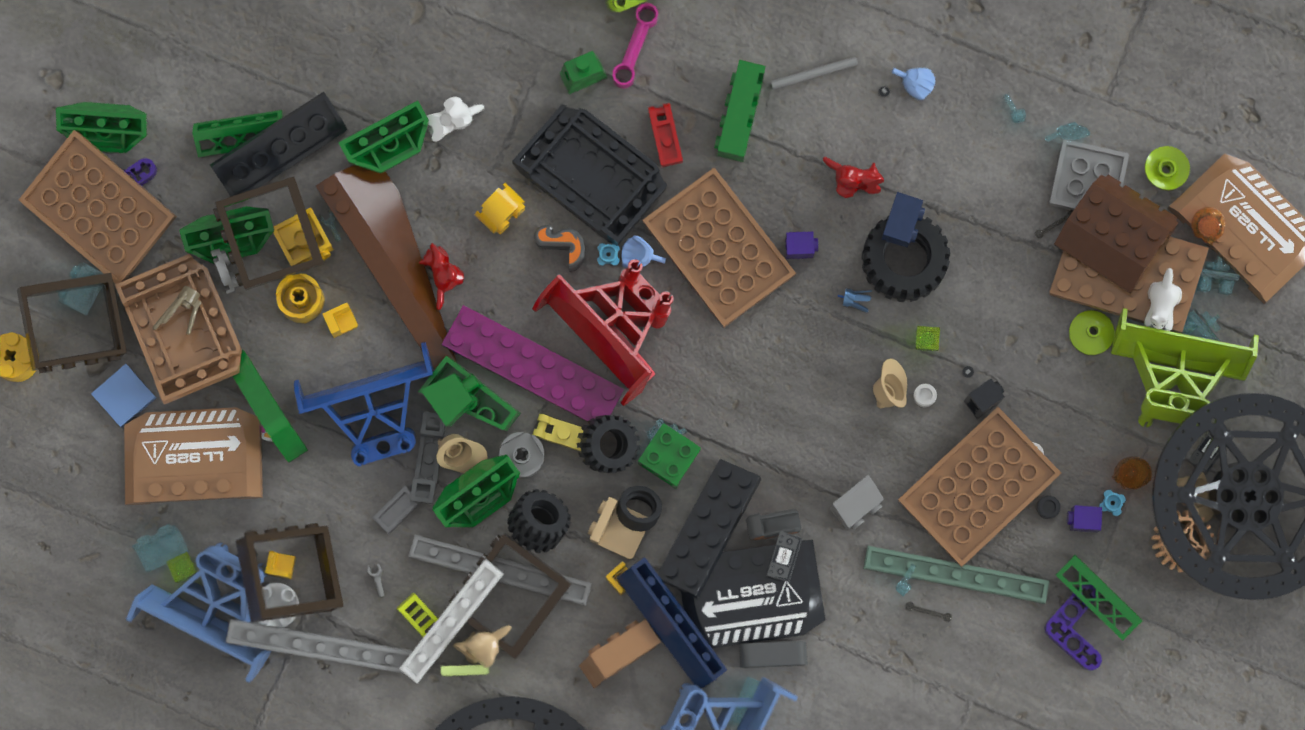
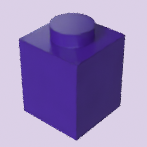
[785,231,818,259]
[1067,505,1102,533]

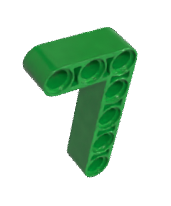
[233,350,308,463]

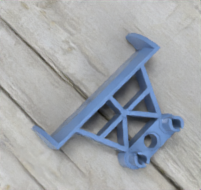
[126,542,271,683]
[661,677,798,730]

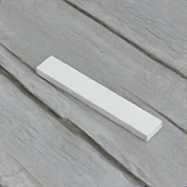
[399,559,504,683]

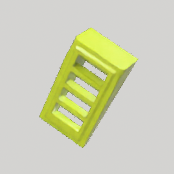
[396,593,438,638]

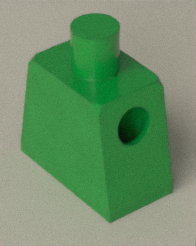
[560,51,608,94]
[421,373,481,427]

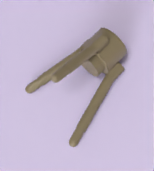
[153,286,202,335]

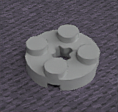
[210,248,238,294]
[499,432,545,478]

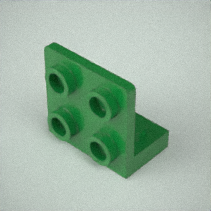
[638,424,701,489]

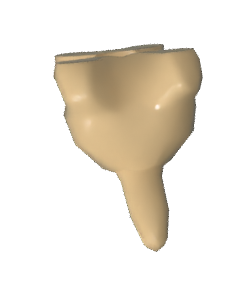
[453,625,511,668]

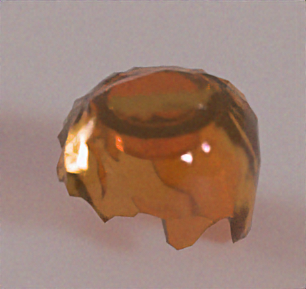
[1192,207,1226,245]
[1112,456,1152,490]

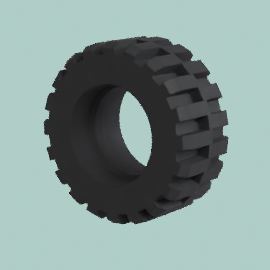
[861,216,950,302]

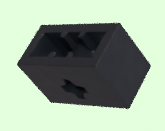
[964,379,1005,419]

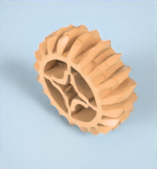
[1151,510,1214,572]

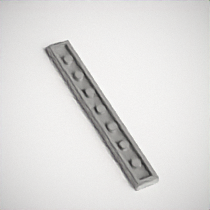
[408,535,592,606]
[226,619,413,674]

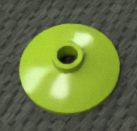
[1145,146,1190,190]
[1069,310,1115,355]

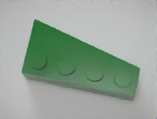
[714,60,766,162]
[418,356,521,431]

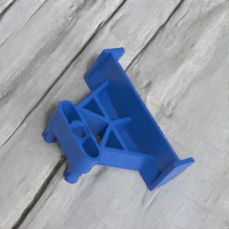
[294,342,433,466]

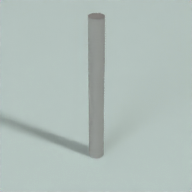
[770,57,858,90]

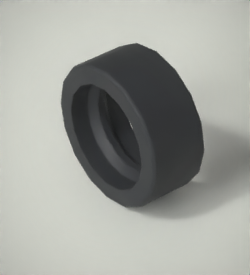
[616,485,662,532]

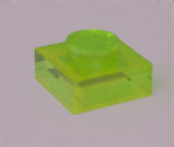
[915,326,940,351]
[166,552,197,583]

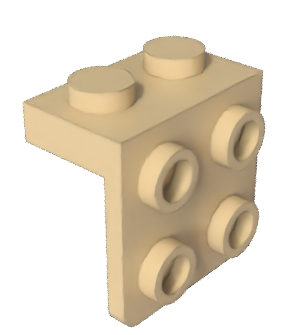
[588,497,647,559]

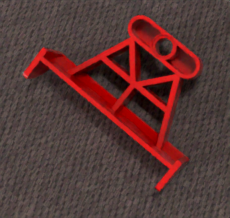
[532,259,674,406]

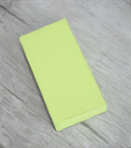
[441,665,489,676]

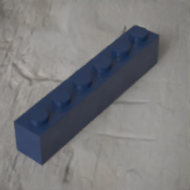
[616,557,727,689]

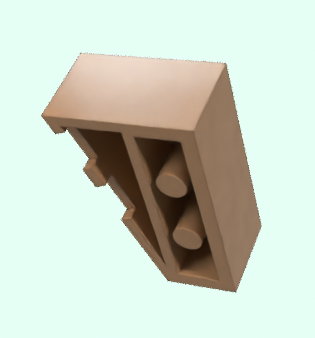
[579,619,661,689]

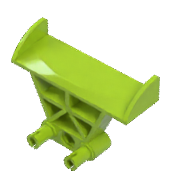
[1111,308,1259,428]

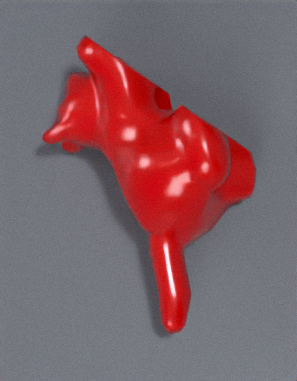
[823,157,884,198]
[419,243,464,310]

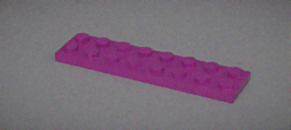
[442,305,624,422]

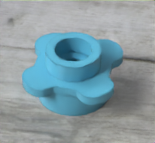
[597,243,620,266]
[1099,490,1126,516]

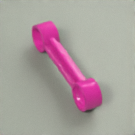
[612,3,658,89]

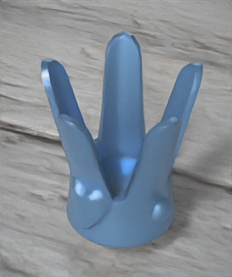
[837,288,873,313]

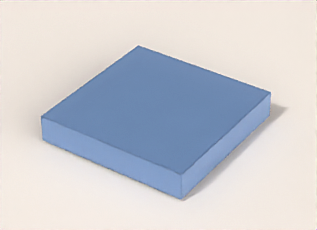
[91,364,156,428]

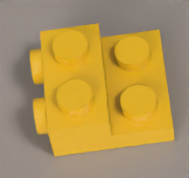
[273,207,334,266]

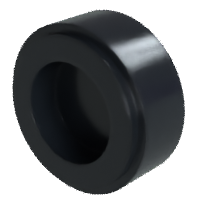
[1036,496,1060,519]

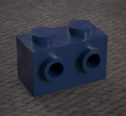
[881,192,925,248]

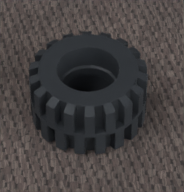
[577,415,640,473]
[507,489,571,553]

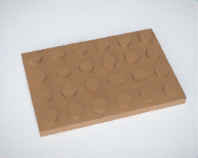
[19,130,177,284]
[642,168,796,328]
[1049,237,1209,334]
[898,407,1061,567]

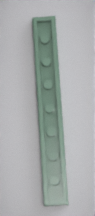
[863,546,1049,604]

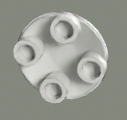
[259,583,299,628]

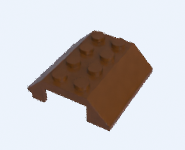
[1054,174,1179,294]

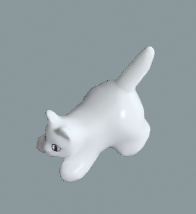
[426,97,484,142]
[1144,268,1182,331]

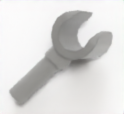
[367,564,385,597]

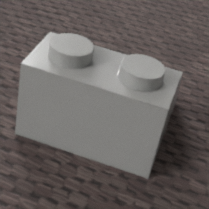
[830,475,884,530]

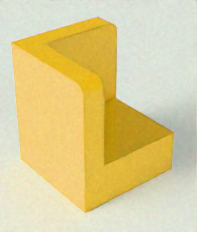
[322,303,358,338]
[265,550,296,580]
[605,562,628,596]

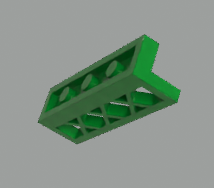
[192,110,283,157]
[1056,554,1142,640]

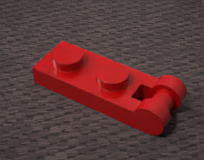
[648,103,683,168]

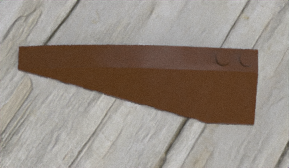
[316,165,457,370]

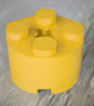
[474,182,525,235]
[276,273,325,324]
[0,332,39,382]

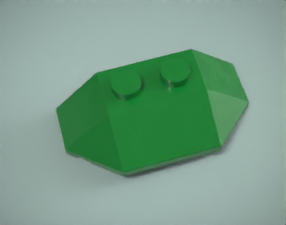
[338,100,429,174]
[56,102,147,153]
[179,206,274,264]
[432,454,520,527]

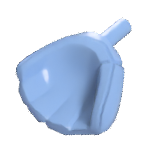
[892,68,935,100]
[621,235,666,268]

